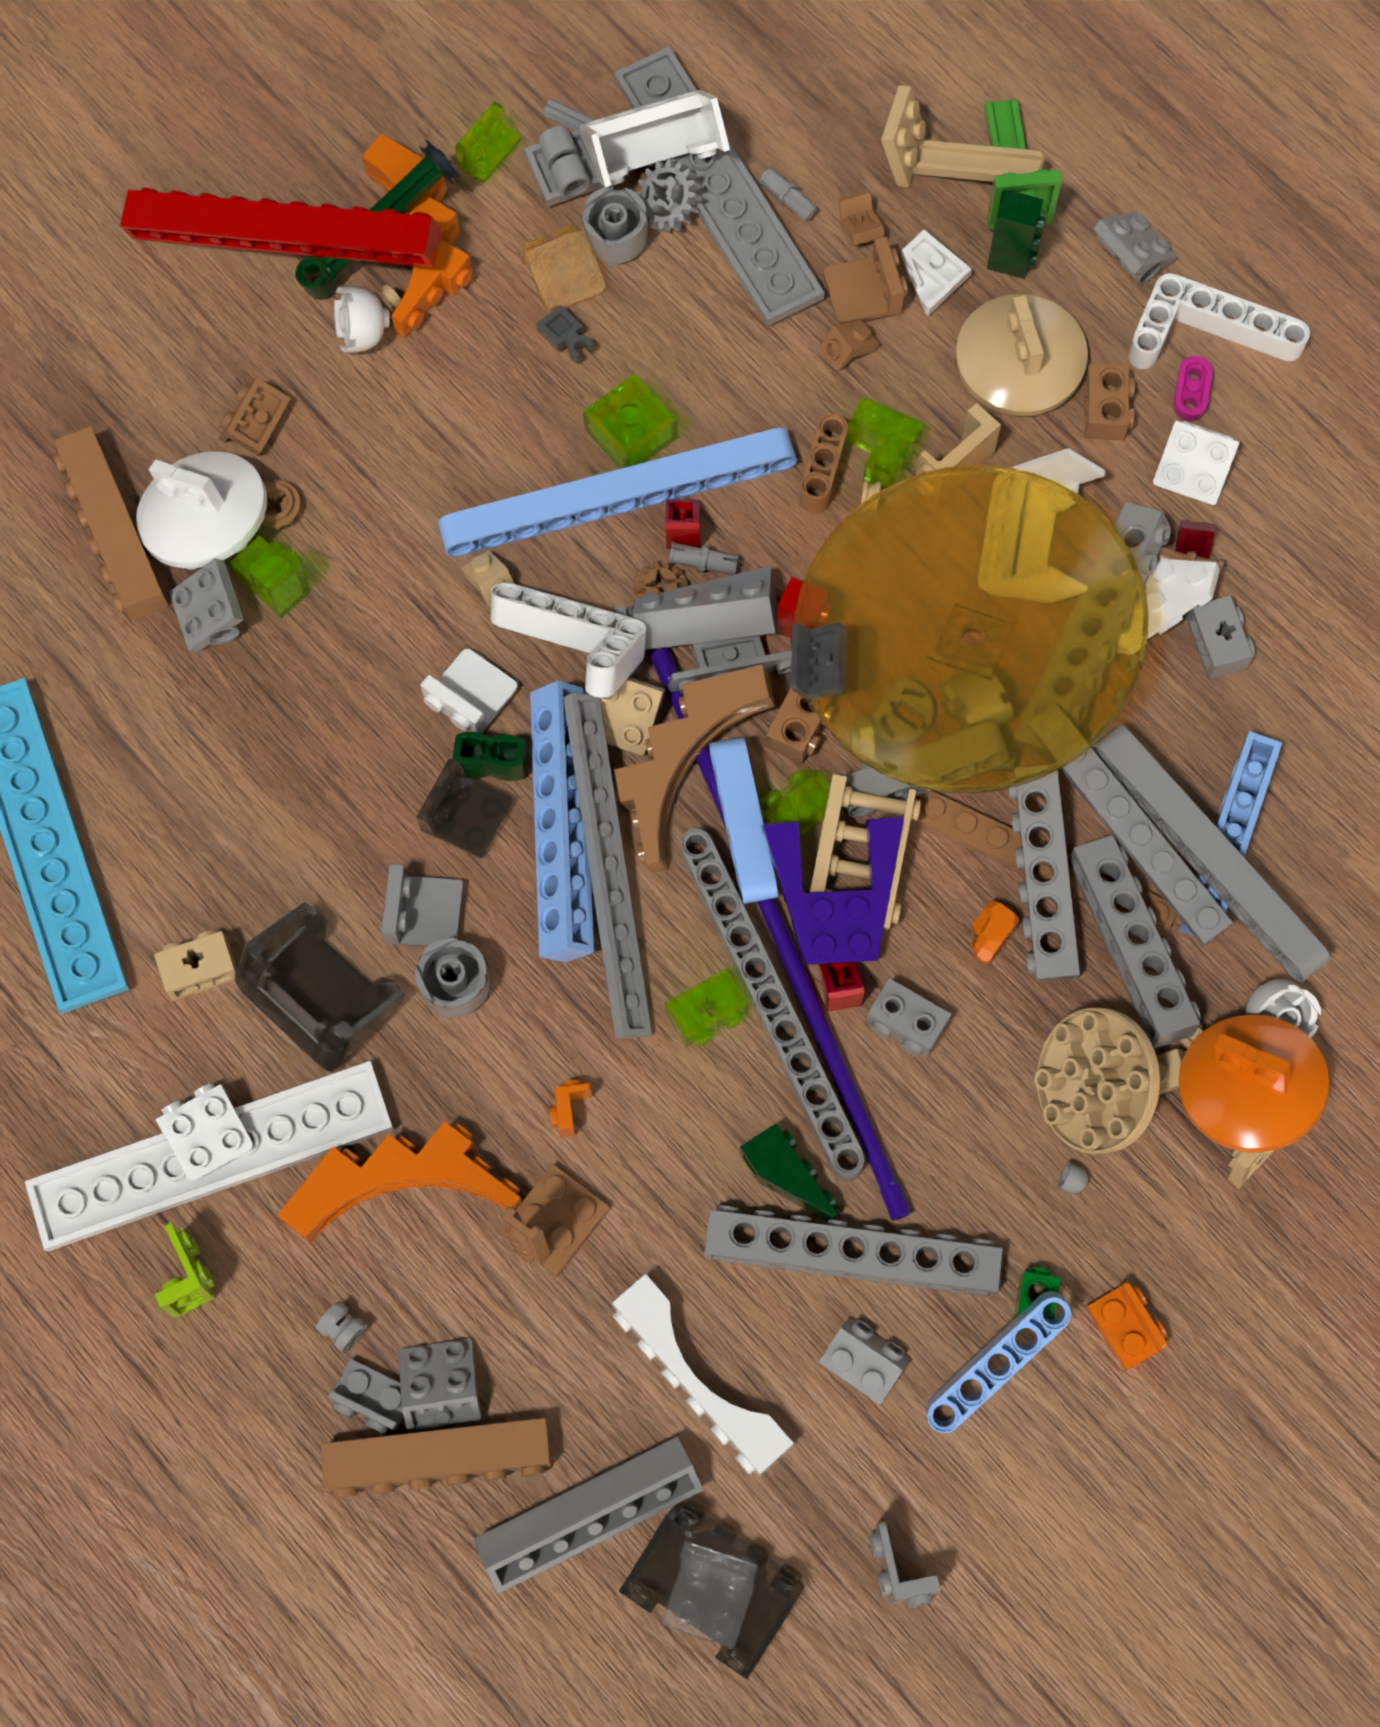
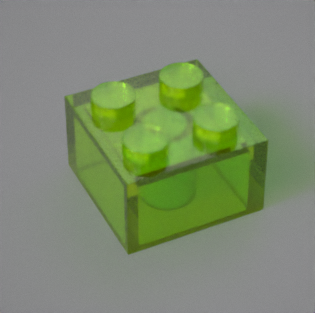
[583,373,678,469]

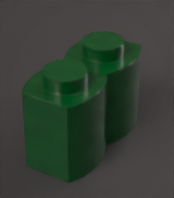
[453,732,527,781]

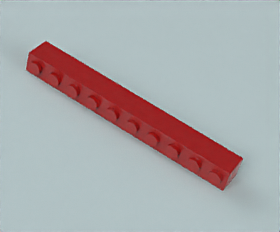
[120,188,442,268]

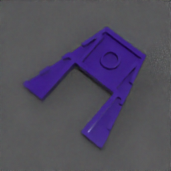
[761,817,904,965]

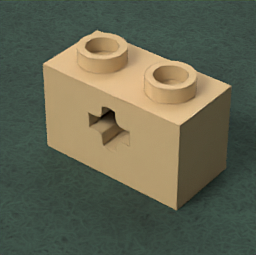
[154,930,240,1002]

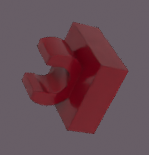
[1175,520,1215,559]

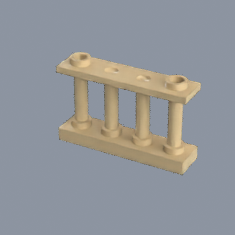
[810,774,921,931]

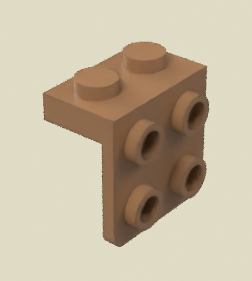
[823,237,908,324]

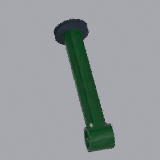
[295,140,460,300]

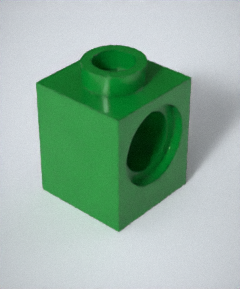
[1013,1267,1060,1320]

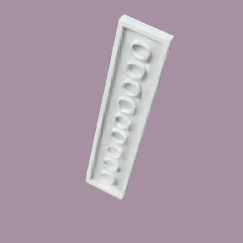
[24,1061,394,1252]

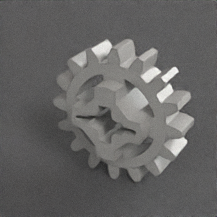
[636,159,702,233]

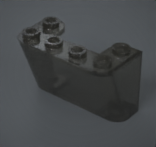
[619,1500,804,1680]

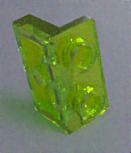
[455,101,521,183]
[760,769,830,837]

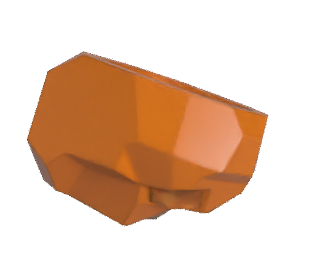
[970,900,1020,964]

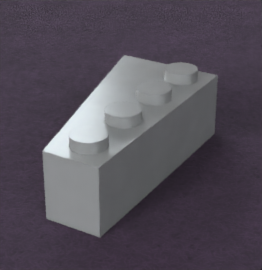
[633,566,777,650]

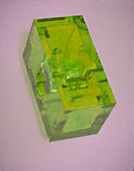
[665,969,748,1047]

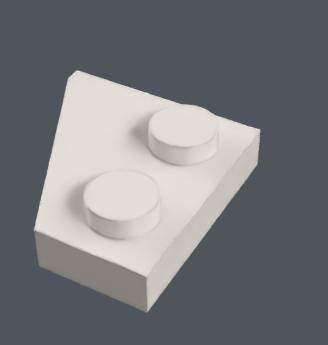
[901,230,972,316]

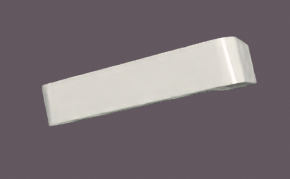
[1128,273,1310,369]
[490,583,647,698]

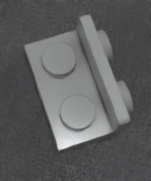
[327,1359,404,1435]

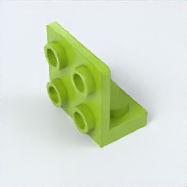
[154,1222,216,1319]

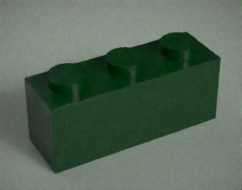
[987,189,1047,279]

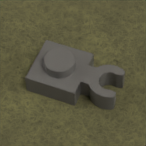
[536,305,594,363]

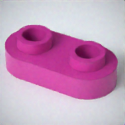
[1173,356,1213,421]

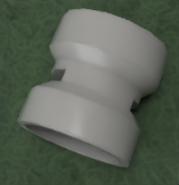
[315,1301,368,1353]

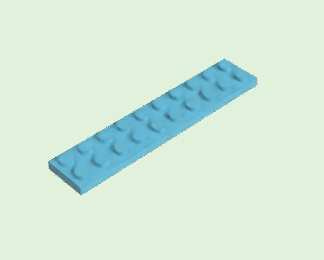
[0,678,129,1014]

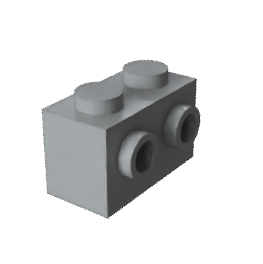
[866,978,951,1058]

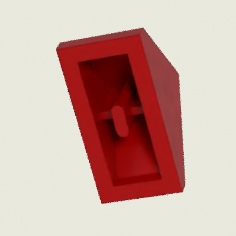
[666,500,700,549]
[818,962,864,1012]

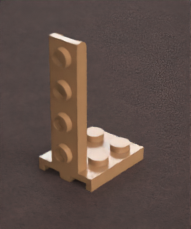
[499,1163,610,1278]

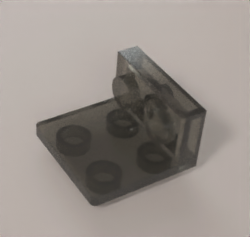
[416,758,513,858]

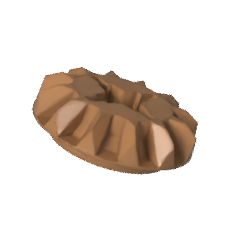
[260,479,301,531]
[634,560,688,598]

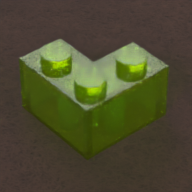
[847,396,923,495]
[230,535,311,619]

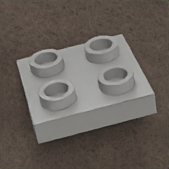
[524,126,604,207]
[1093,211,1177,285]
[169,559,244,652]

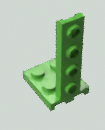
[984,99,1062,230]

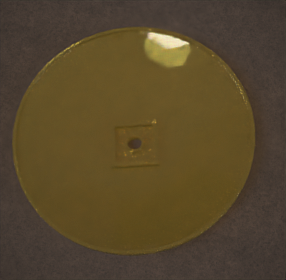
[795,465,1149,794]

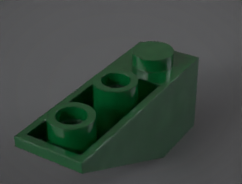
[739,1124,838,1221]

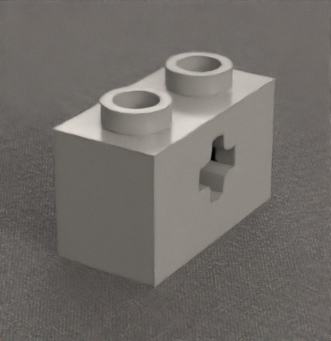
[1186,596,1255,680]

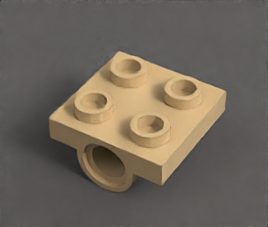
[600,677,665,756]

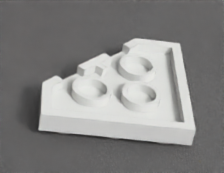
[1098,558,1220,655]

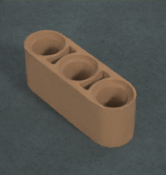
[800,413,848,514]

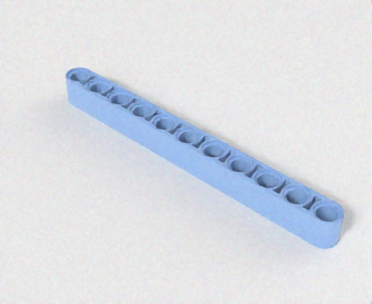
[438,428,797,557]

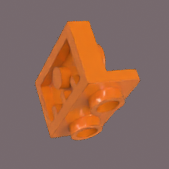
[1085,1281,1168,1372]

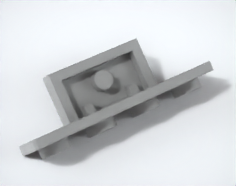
[668,635,792,694]

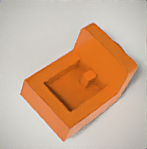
[549,1079,592,1137]

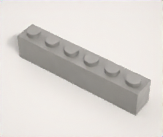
[473,1437,703,1594]

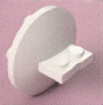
[136,451,267,570]

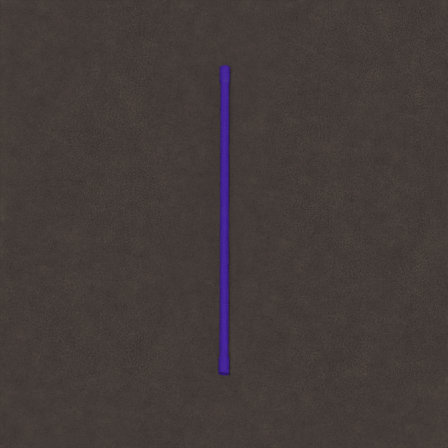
[650,648,912,1221]

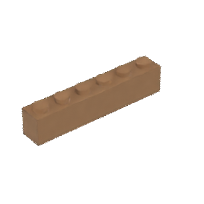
[53,426,169,622]
[321,1418,552,1498]

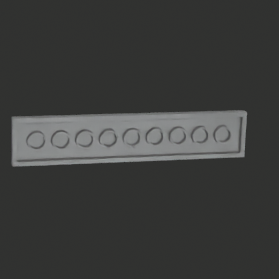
[614,47,825,327]

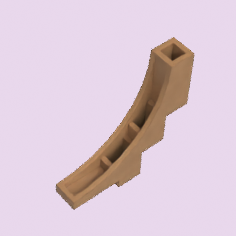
[613,664,775,873]

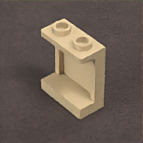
[915,403,1001,505]

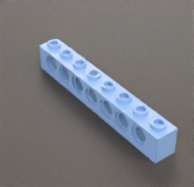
[530,680,594,963]

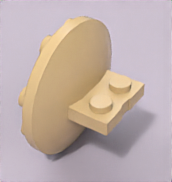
[955,294,1088,416]
[1034,1008,1160,1154]

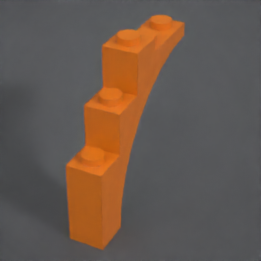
[362,133,473,338]
[277,1121,522,1243]

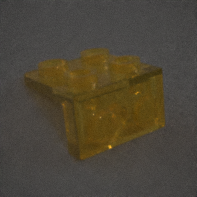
[518,225,606,312]

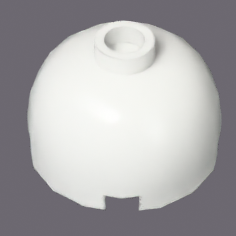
[334,286,389,353]
[1246,979,1321,1038]

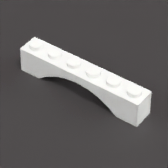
[612,1274,794,1477]

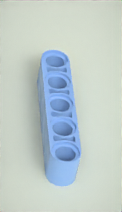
[709,736,778,904]
[926,1291,1071,1434]

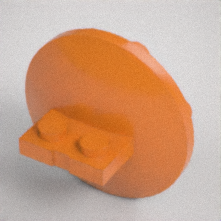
[1179,1015,1329,1152]

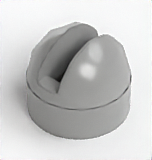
[1058,1162,1088,1194]

